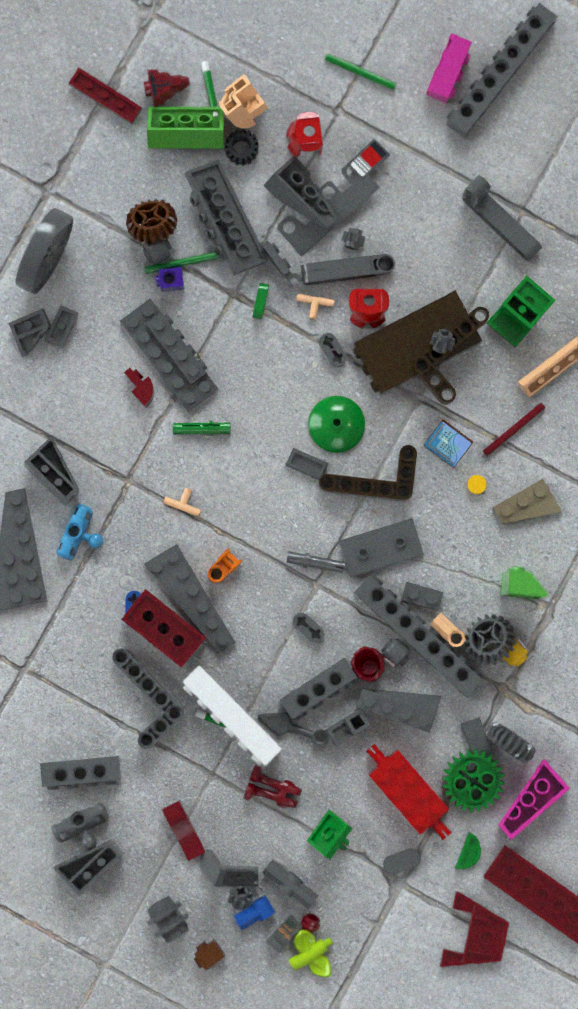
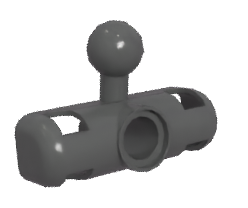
[51,803,109,850]

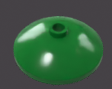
[308,396,365,453]

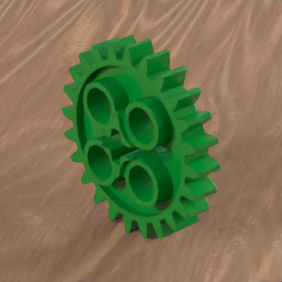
[442,749,505,812]

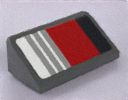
[348,139,390,180]

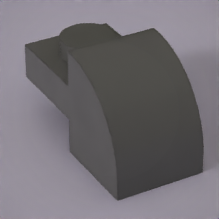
[325,709,370,747]

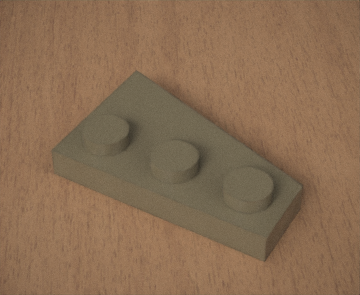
[493,479,562,524]

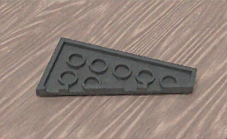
[0,488,48,611]

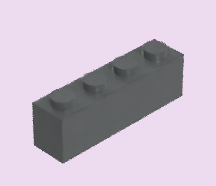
[356,688,441,733]

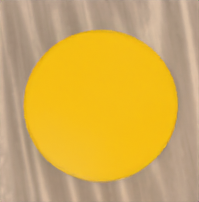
[467,475,487,494]

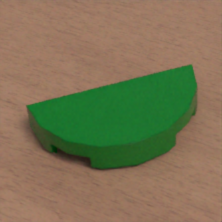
[455,831,481,870]

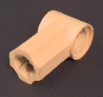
[430,613,465,648]

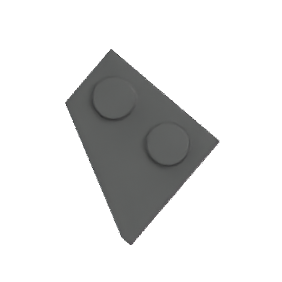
[9,309,51,357]

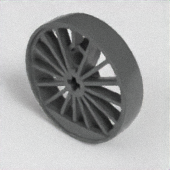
[16,208,74,294]

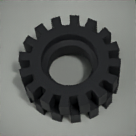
[225,129,259,166]

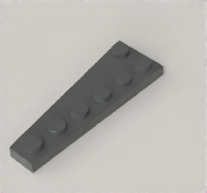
[144,544,236,653]

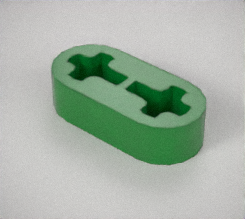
[252,283,269,320]

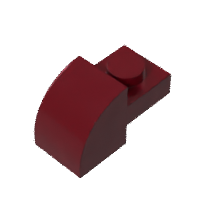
[124,367,155,408]

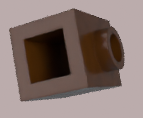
[194,939,225,971]

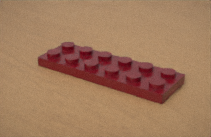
[482,845,578,944]

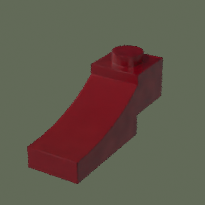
[162,800,206,861]

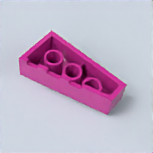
[498,759,570,840]

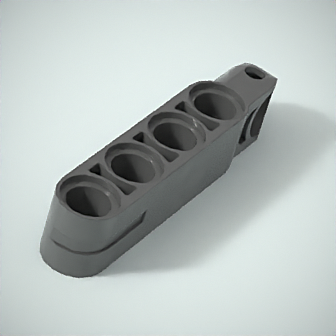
[301,254,395,285]

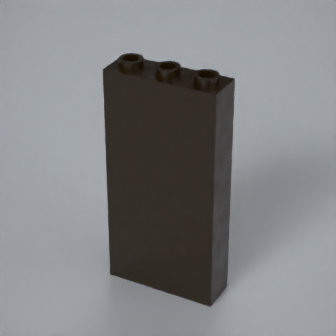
[352,290,482,396]

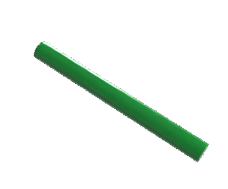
[325,53,396,90]
[144,252,220,274]

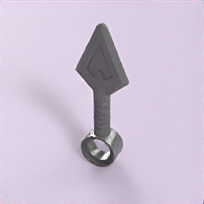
[258,712,329,747]

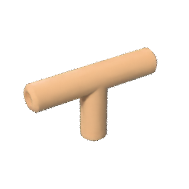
[296,294,335,319]
[163,488,201,516]

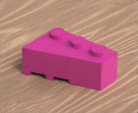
[426,33,472,104]

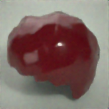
[350,646,385,682]

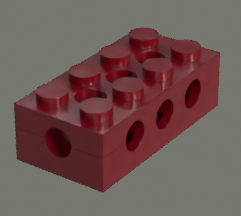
[121,589,206,668]

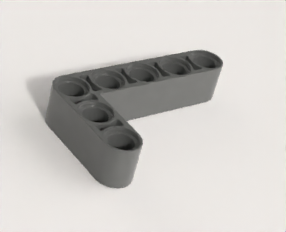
[462,175,542,261]
[112,648,184,749]

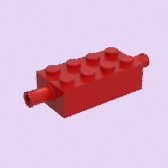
[366,744,452,840]

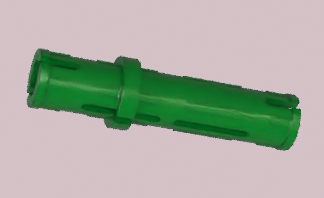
[173,421,231,436]

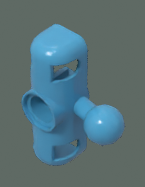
[56,504,103,561]

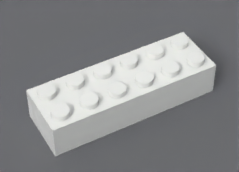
[183,666,282,766]

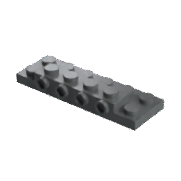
[184,160,268,275]
[120,298,219,412]

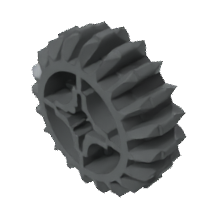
[465,614,516,666]
[486,722,536,764]

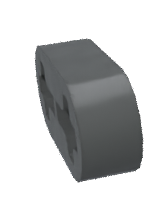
[319,333,346,367]
[293,613,324,643]

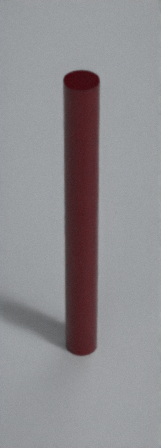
[483,403,545,457]

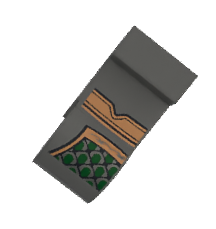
[266,915,302,953]

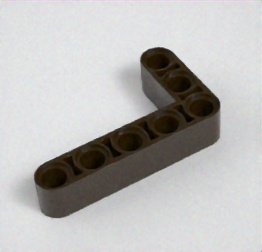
[413,306,490,405]
[319,445,417,501]

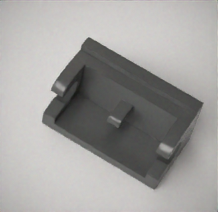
[221,866,258,886]

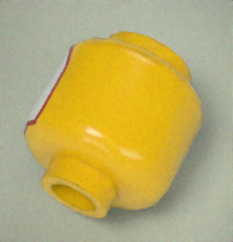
[503,638,528,667]

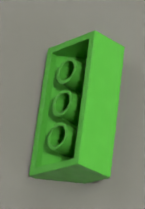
[147,107,224,149]
[500,566,548,600]

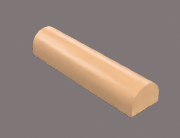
[517,336,578,397]

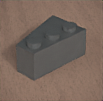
[24,436,79,506]
[53,840,124,896]

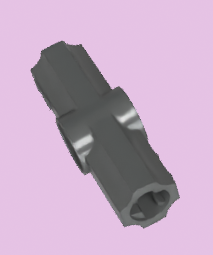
[263,859,318,909]

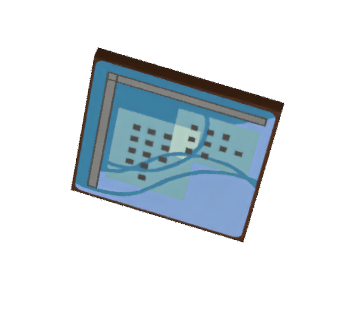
[424,419,473,468]

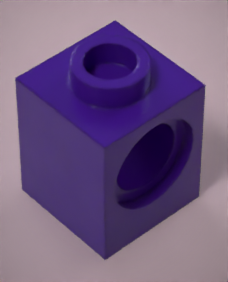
[156,267,184,292]

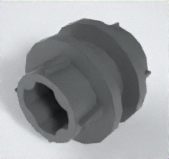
[147,896,189,943]

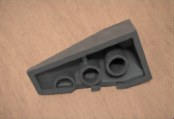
[263,155,338,230]

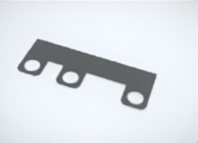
[277,164,380,256]

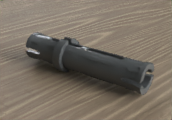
[286,551,345,574]

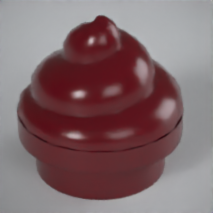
[301,913,320,933]

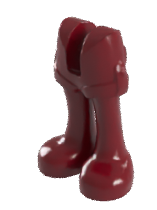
[243,765,302,808]

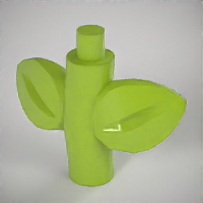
[288,930,334,977]

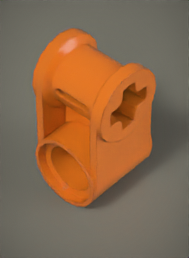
[208,548,242,584]

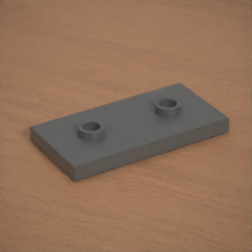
[339,518,424,577]

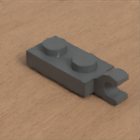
[262,240,301,288]

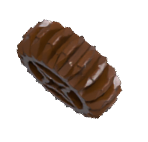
[126,198,178,245]

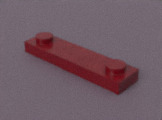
[68,67,142,124]

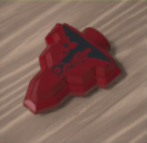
[144,69,190,107]

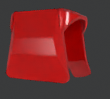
[286,112,323,157]
[349,289,389,329]

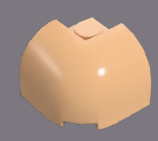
[219,75,268,129]

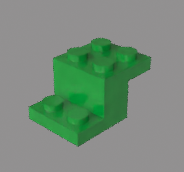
[486,275,556,348]

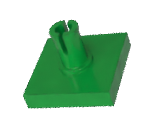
[307,809,353,860]

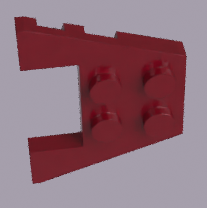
[439,891,509,967]

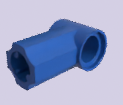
[234,895,275,930]

